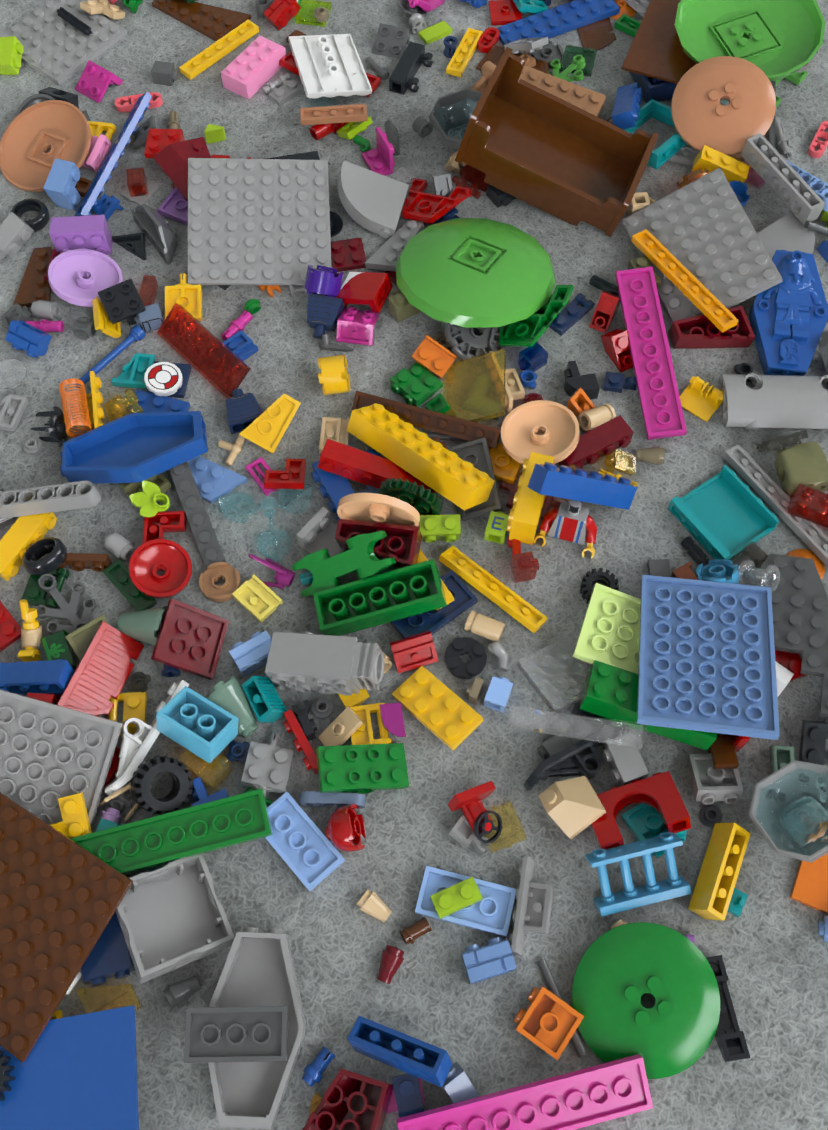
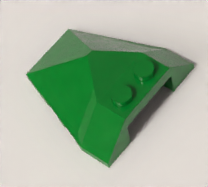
[499,285,574,347]

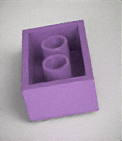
[49,215,113,255]

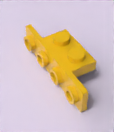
[78,371,105,430]

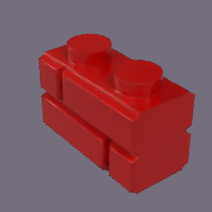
[263,0,301,31]

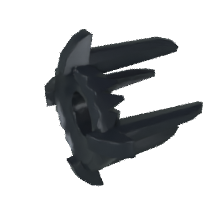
[30,406,69,447]

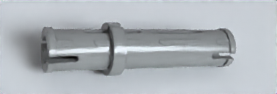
[775,117,792,160]

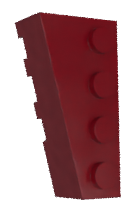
[668,306,755,349]
[335,519,422,568]

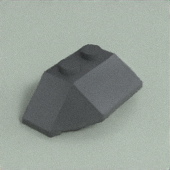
[131,204,178,265]

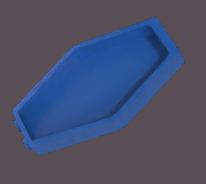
[749,250,828,376]
[60,411,208,484]

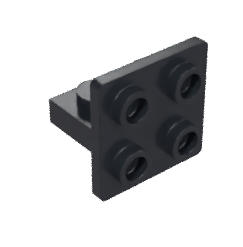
[98,279,146,326]

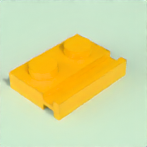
[92,297,121,338]

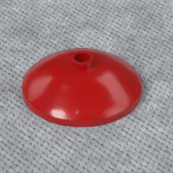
[129,539,192,598]

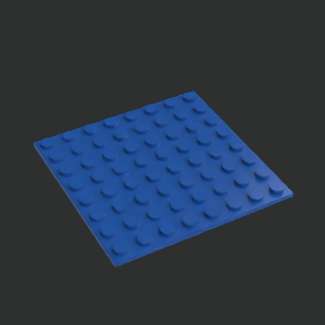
[0,1005,139,1130]

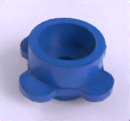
[519,370,537,389]

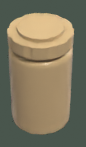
[578,404,616,431]
[464,611,505,642]

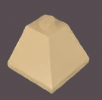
[539,776,606,839]

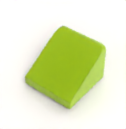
[204,124,226,144]

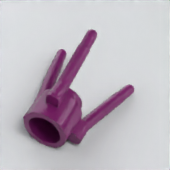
[248,554,295,590]

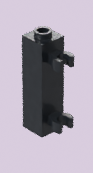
[389,41,433,95]

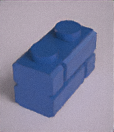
[5,320,52,358]

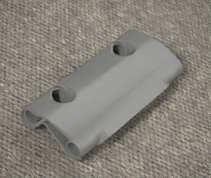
[718,373,828,431]

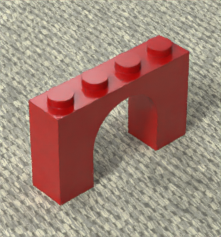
[591,771,691,849]

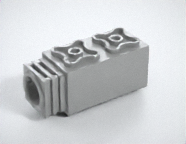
[265,630,384,696]

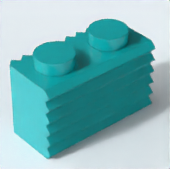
[241,676,288,723]

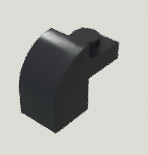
[564,360,600,400]

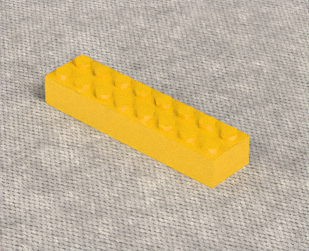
[346,404,495,511]

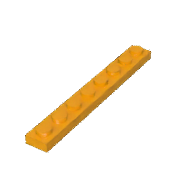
[631,229,738,333]

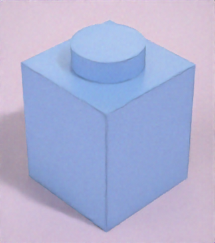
[483,676,513,713]

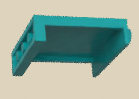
[668,464,780,560]

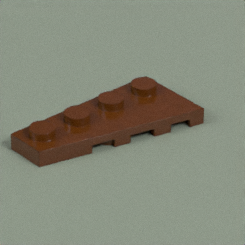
[13,247,53,307]

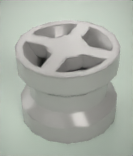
[408,13,427,35]

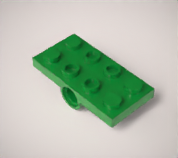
[316,743,409,794]

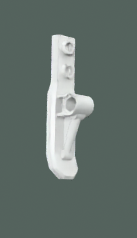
[103,680,189,796]

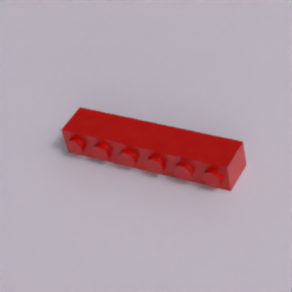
[318,439,436,493]

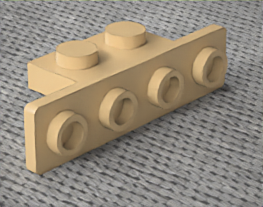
[486,351,525,413]

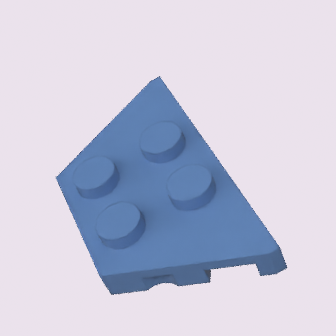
[188,456,247,504]

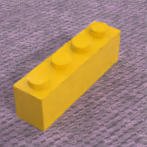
[0,512,57,581]
[688,823,751,921]

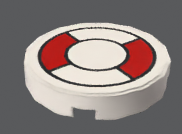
[144,362,183,396]

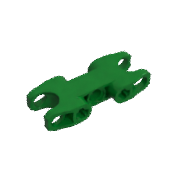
[292,530,396,597]

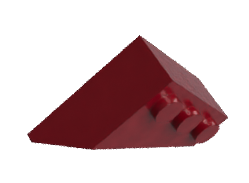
[153,137,211,201]
[303,1068,393,1130]

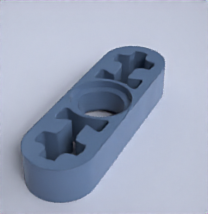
[300,791,366,809]

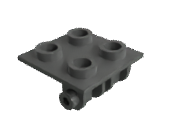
[372,23,410,59]

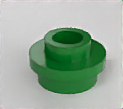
[244,299,261,315]

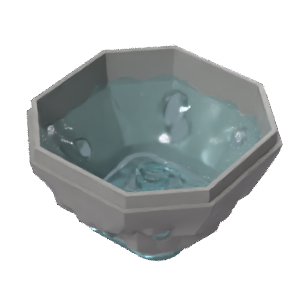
[749,760,828,863]

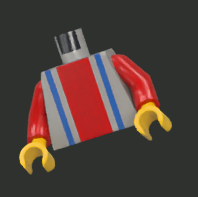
[534,500,597,559]

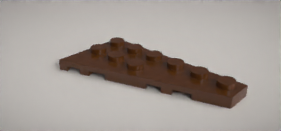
[152,0,251,41]

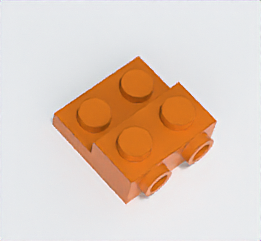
[513,985,584,1060]

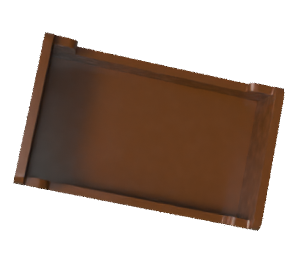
[455,47,659,237]

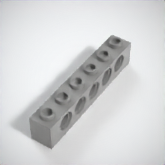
[741,133,825,224]

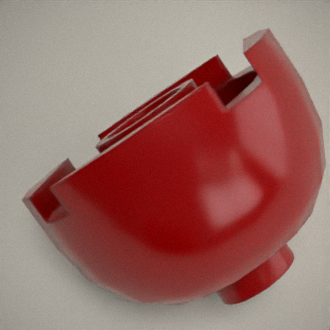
[325,804,366,852]

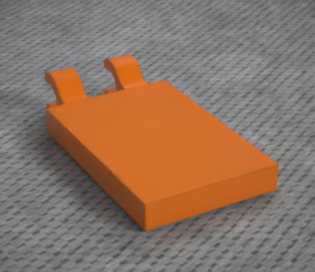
[790,820,828,914]

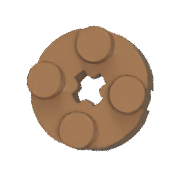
[199,562,241,602]

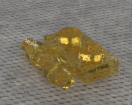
[104,388,144,422]

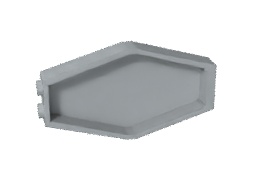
[208,927,306,1129]

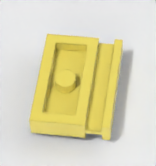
[232,574,283,623]

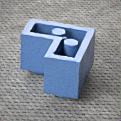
[43,158,81,211]

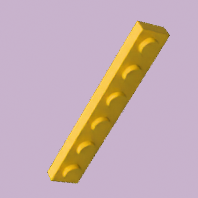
[179,20,259,80]
[439,545,548,634]

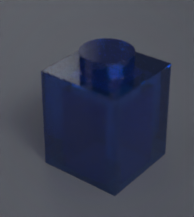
[518,342,548,372]

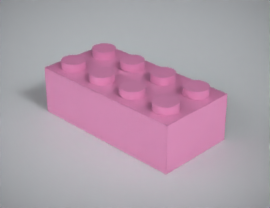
[221,35,286,100]

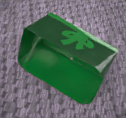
[41,629,77,671]

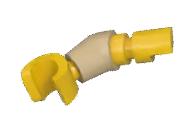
[17,599,42,662]

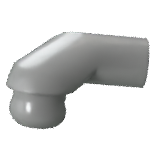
[487,641,509,672]

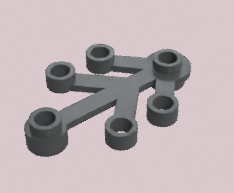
[36,574,96,634]

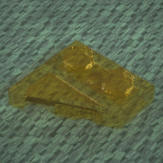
[77,984,142,1013]

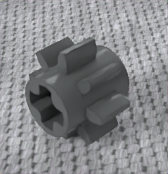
[73,316,96,340]

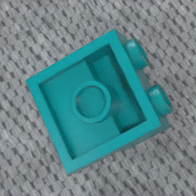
[621,803,687,858]

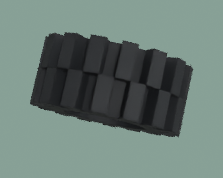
[580,568,619,604]

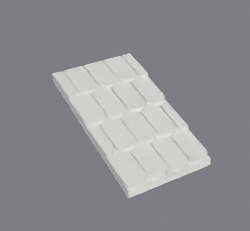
[288,34,372,99]

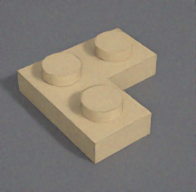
[80,0,125,20]

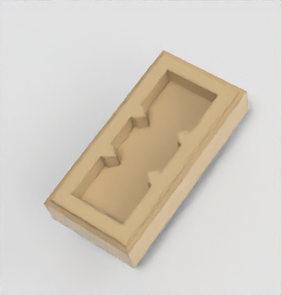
[318,707,363,746]

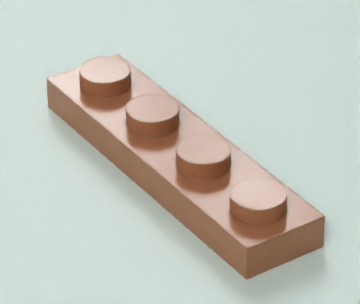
[300,104,368,126]

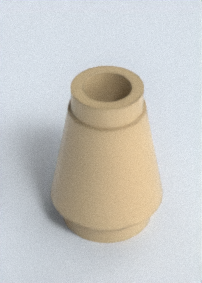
[356,889,392,923]

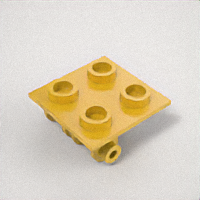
[680,376,724,422]

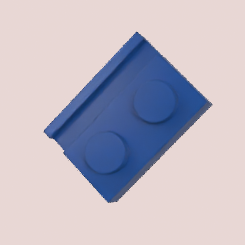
[212,330,259,371]

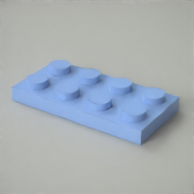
[264,792,345,892]
[415,866,516,938]

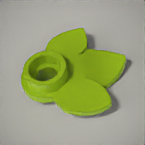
[129,480,170,518]

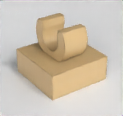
[444,151,466,173]

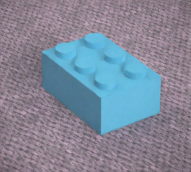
[156,686,239,764]

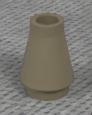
[636,446,665,465]

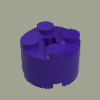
[304,265,344,298]

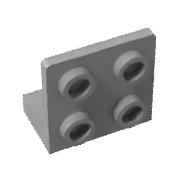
[296,507,346,557]

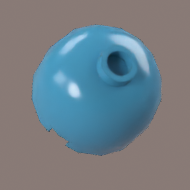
[696,559,739,584]

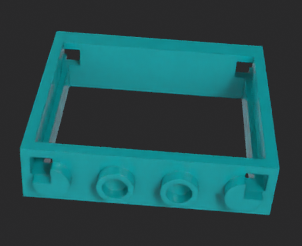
[624,99,687,170]

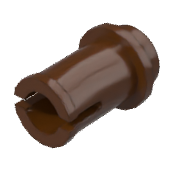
[400,917,432,945]

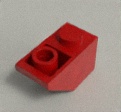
[589,291,621,334]
[601,329,633,372]

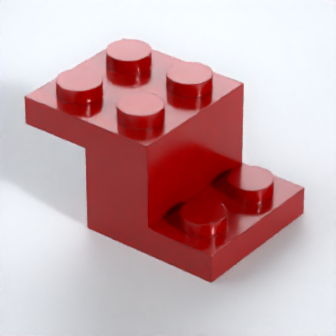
[144,128,185,158]

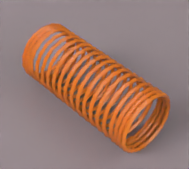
[59,378,92,438]

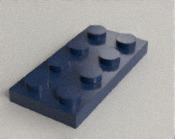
[390,570,478,639]

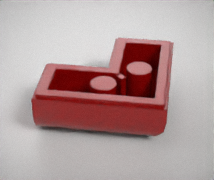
[142,511,187,544]

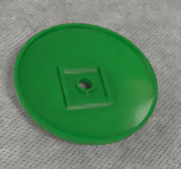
[572,922,720,1079]

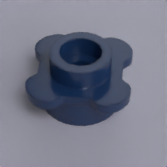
[226,740,250,763]

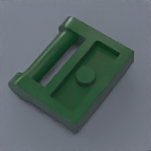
[21,568,70,609]

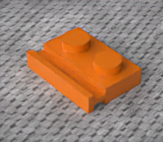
[411,335,457,379]

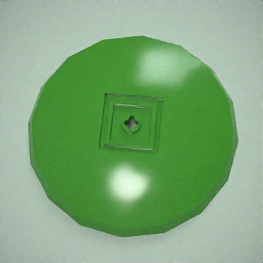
[674,0,825,81]
[395,218,556,328]

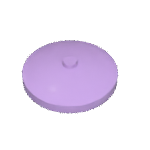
[48,249,123,307]

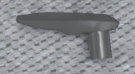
[319,334,354,352]

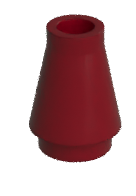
[377,945,405,984]

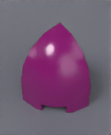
[380,702,406,737]

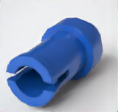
[302,1046,335,1087]

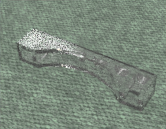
[507,705,647,749]

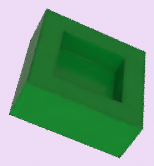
[425,393,451,414]

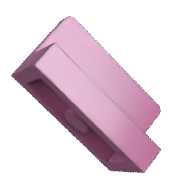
[81,134,112,173]

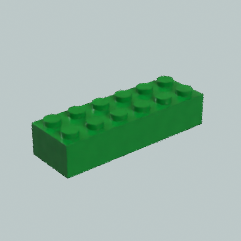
[313,559,447,636]
[580,660,717,751]

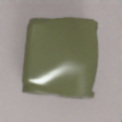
[774,441,828,496]

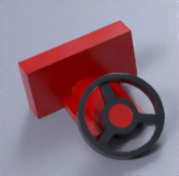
[447,781,502,843]

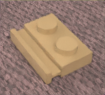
[319,417,350,454]

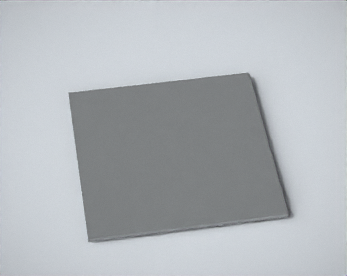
[188,158,332,285]

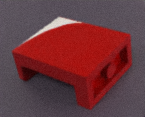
[336,271,393,313]

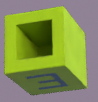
[484,511,509,545]

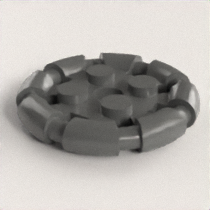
[444,323,506,365]

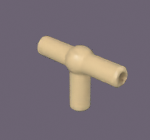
[218,431,245,466]

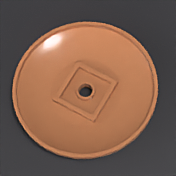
[671,56,776,156]
[0,100,91,192]

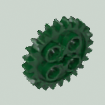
[378,478,443,515]

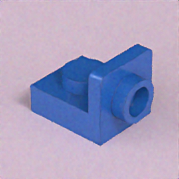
[92,193,124,221]

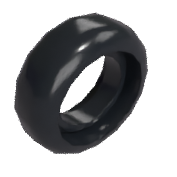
[10,198,49,232]
[22,537,67,576]

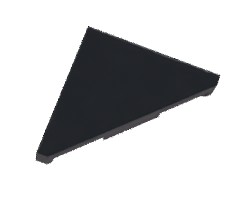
[112,233,146,260]

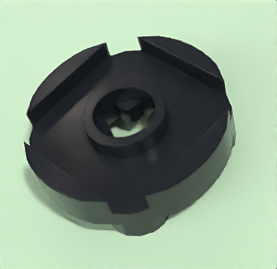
[444,637,487,679]

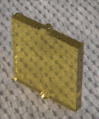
[485,802,527,853]

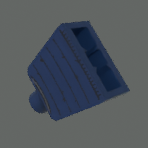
[307,293,345,339]
[226,389,263,434]

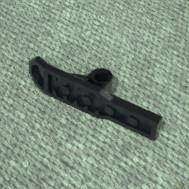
[524,721,634,791]

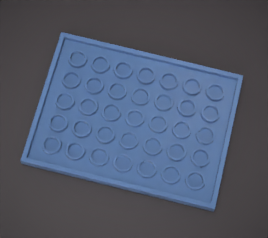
[637,575,780,740]

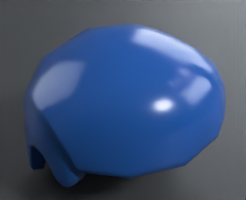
[729,180,750,207]

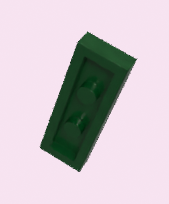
[103,559,157,611]

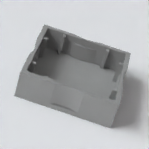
[115,854,235,984]

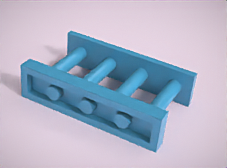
[585,832,691,917]

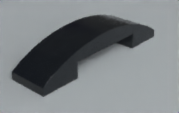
[705,955,750,1062]

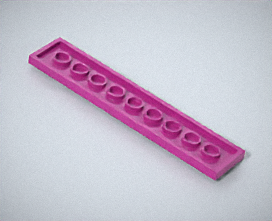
[615,267,687,440]
[396,1054,653,1130]

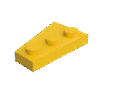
[239,394,301,453]

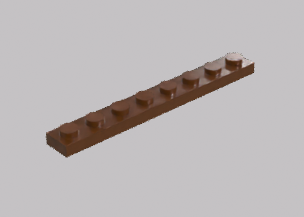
[352,391,501,448]

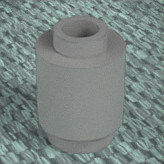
[31,300,61,320]
[104,532,135,561]

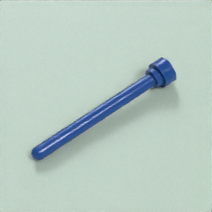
[75,325,146,388]

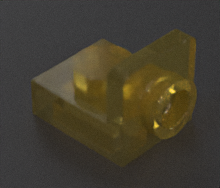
[604,449,636,476]

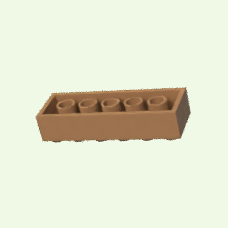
[520,65,606,117]

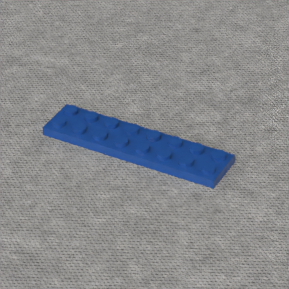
[497,0,620,45]

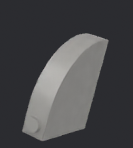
[338,160,409,238]
[757,211,815,259]

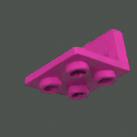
[75,60,123,103]
[362,127,395,176]
[336,307,380,346]

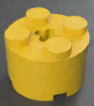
[318,355,351,395]

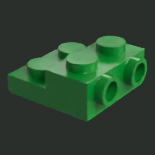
[390,362,443,407]

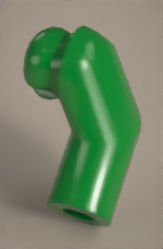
[353,135,371,153]

